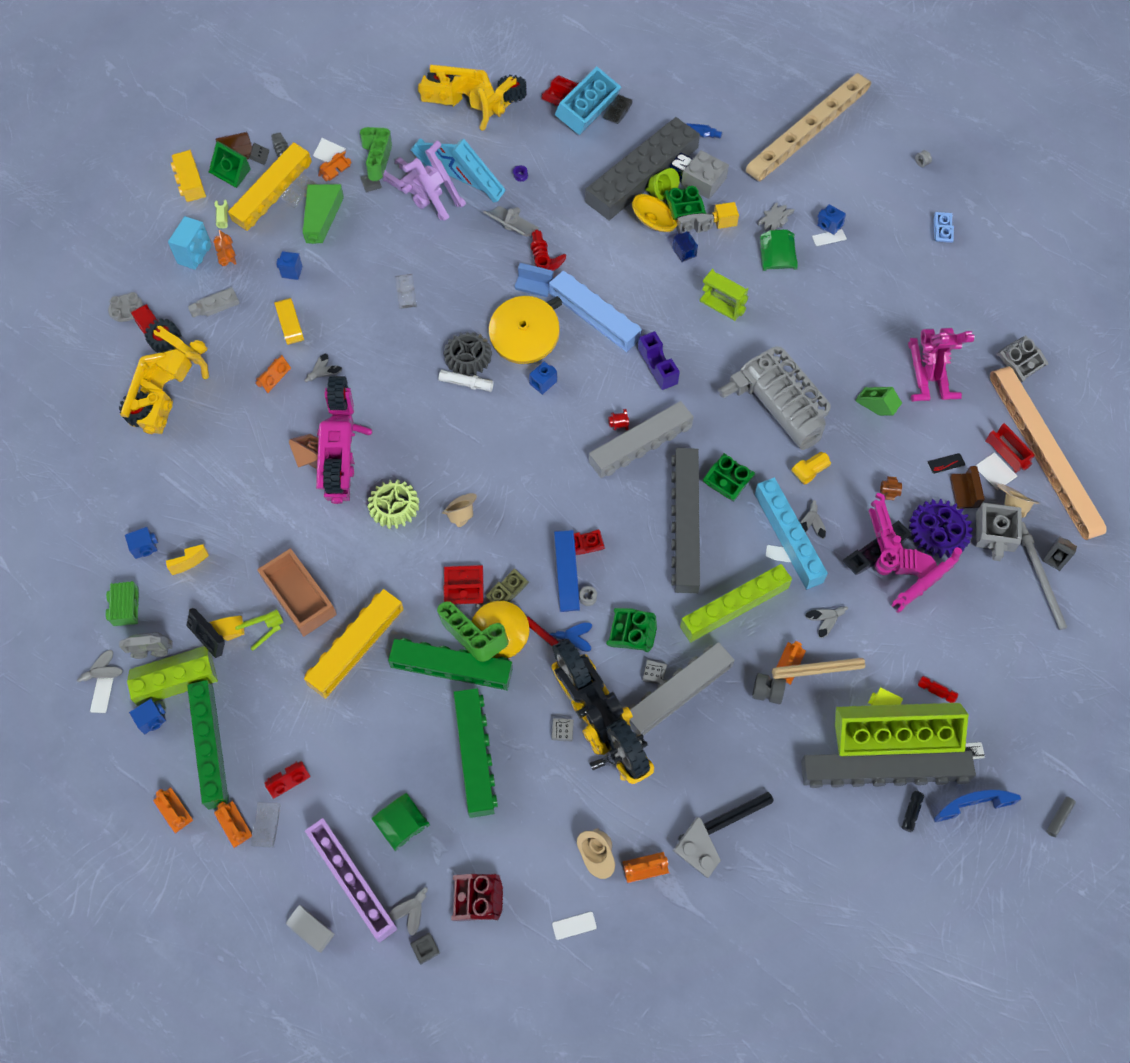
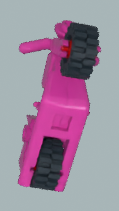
[316,376,372,504]

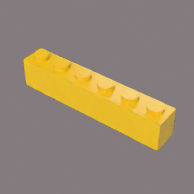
[228,142,312,231]
[304,589,404,699]

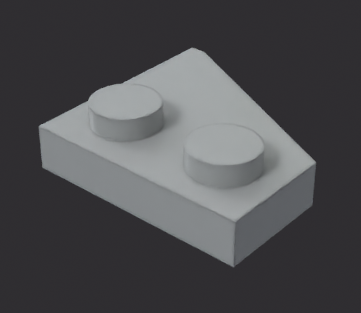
[672,817,721,878]

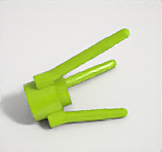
[235,609,284,651]

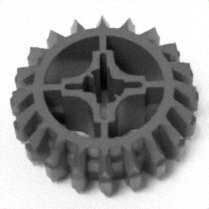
[444,331,492,376]

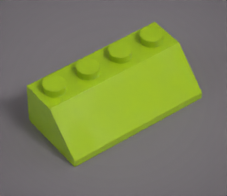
[127,646,218,706]

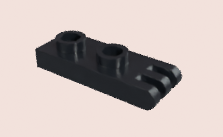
[186,608,225,658]

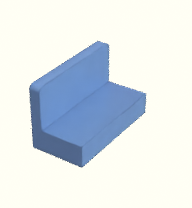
[515,263,553,297]

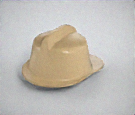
[997,484,1039,518]
[442,493,477,527]
[577,828,615,879]

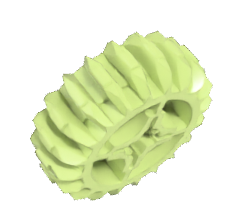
[368,479,419,529]

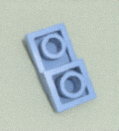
[934,212,954,243]

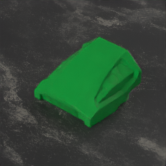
[663,186,706,220]
[760,229,798,271]
[702,453,755,502]
[606,608,657,652]
[372,793,430,851]

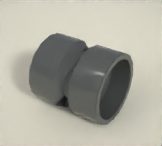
[752,673,786,705]

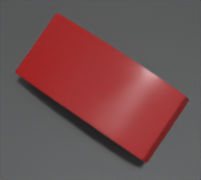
[574,529,605,555]

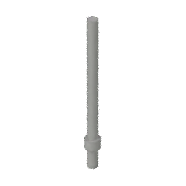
[1021,522,1067,630]

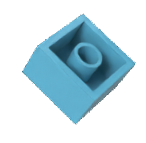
[168,216,212,270]

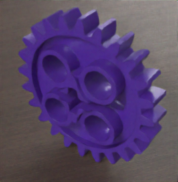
[908,499,973,558]

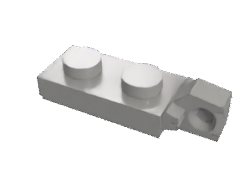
[188,287,239,318]

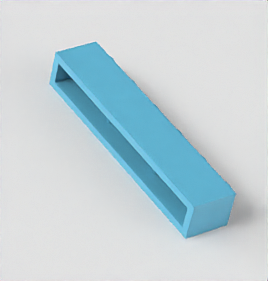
[754,477,828,590]

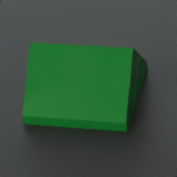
[209,142,251,188]

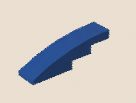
[554,530,580,612]

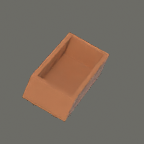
[257,548,337,637]

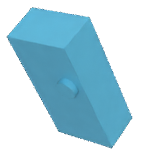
[555,67,621,135]

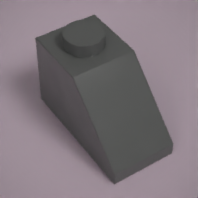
[1043,536,1077,571]

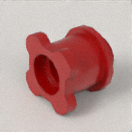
[608,409,629,431]

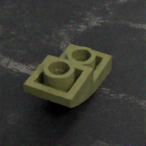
[486,568,529,602]

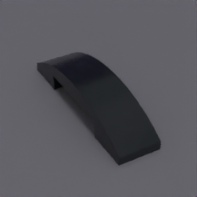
[843,520,912,575]

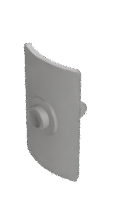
[483,206,539,237]

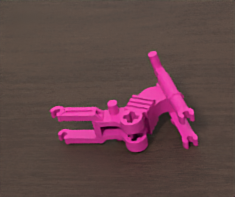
[908,328,974,402]
[868,493,962,613]

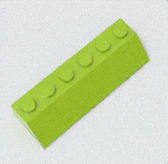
[835,703,969,756]

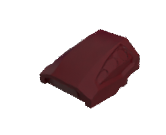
[451,874,503,921]

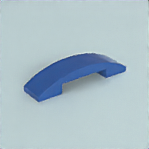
[934,790,1021,822]

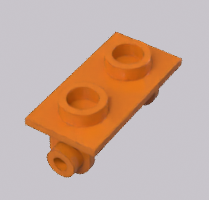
[318,151,352,181]
[214,230,236,266]
[255,355,291,393]
[772,641,806,685]
[153,788,193,834]
[214,801,253,848]
[622,852,669,883]

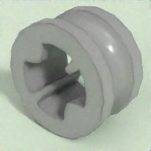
[915,150,932,167]
[579,586,597,606]

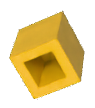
[712,202,739,229]

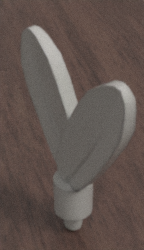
[77,650,123,682]
[389,887,428,936]

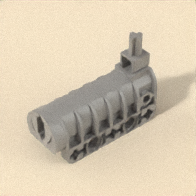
[718,346,831,450]

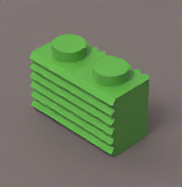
[105,581,139,626]

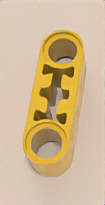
[274,298,304,345]

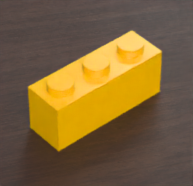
[170,150,206,202]

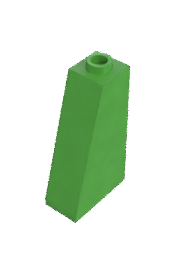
[303,184,344,244]

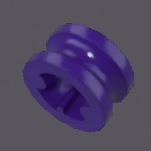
[513,165,528,182]

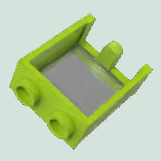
[700,268,749,321]

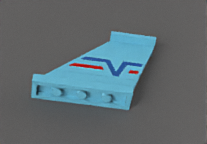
[411,138,506,203]

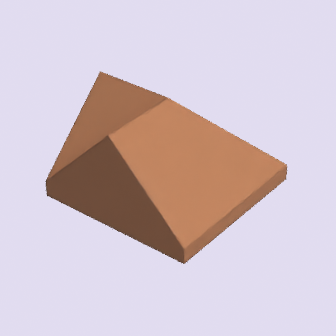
[289,434,319,469]

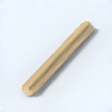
[772,658,866,679]

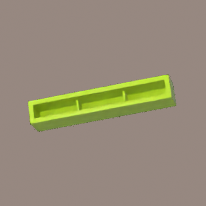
[680,564,792,643]

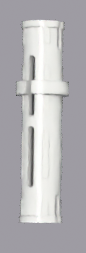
[439,370,494,392]

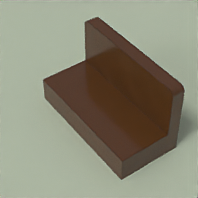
[215,132,252,159]
[950,466,985,509]

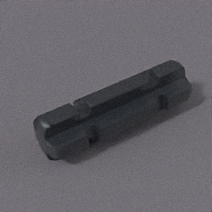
[902,791,924,832]

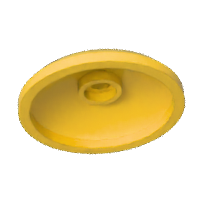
[632,194,678,232]
[471,601,530,659]

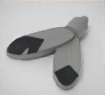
[304,353,342,382]
[800,500,826,539]
[805,606,848,638]

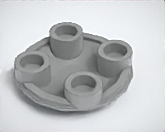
[108,292,143,322]

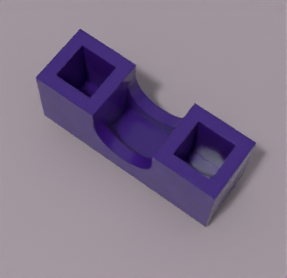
[638,331,680,390]

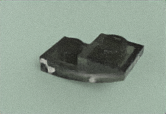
[603,94,633,124]

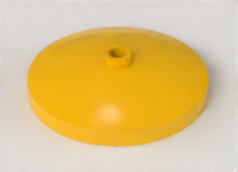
[489,296,560,364]

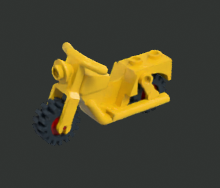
[418,64,527,131]
[119,318,209,434]

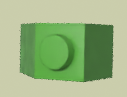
[855,387,902,416]

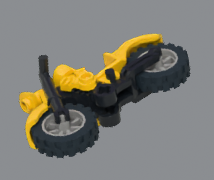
[551,639,654,784]

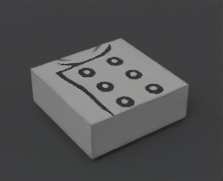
[642,660,667,684]
[552,718,574,741]

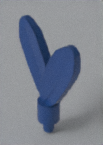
[550,623,592,652]

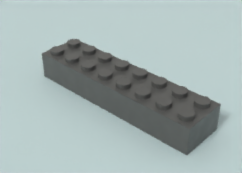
[585,117,700,221]

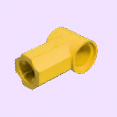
[791,452,831,485]

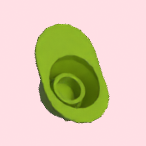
[646,168,680,200]

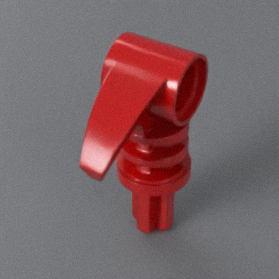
[531,229,566,271]

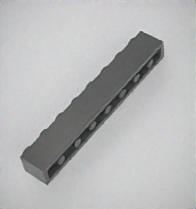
[671,448,700,594]
[801,751,976,788]

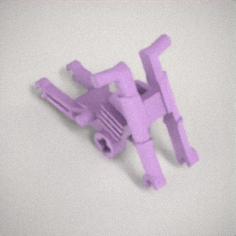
[383,141,466,221]

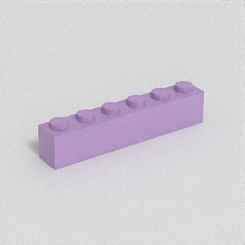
[305,818,398,943]

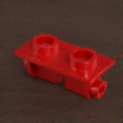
[264,761,311,799]

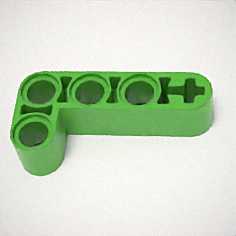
[360,127,392,181]
[437,602,509,662]

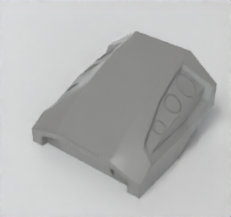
[996,335,1048,382]
[119,632,173,659]

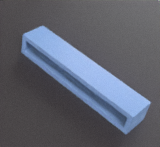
[549,271,642,352]

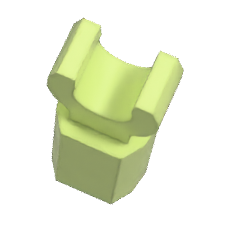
[214,200,229,229]

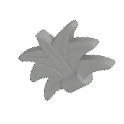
[758,203,794,231]

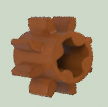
[880,476,902,501]

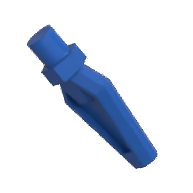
[687,123,722,138]

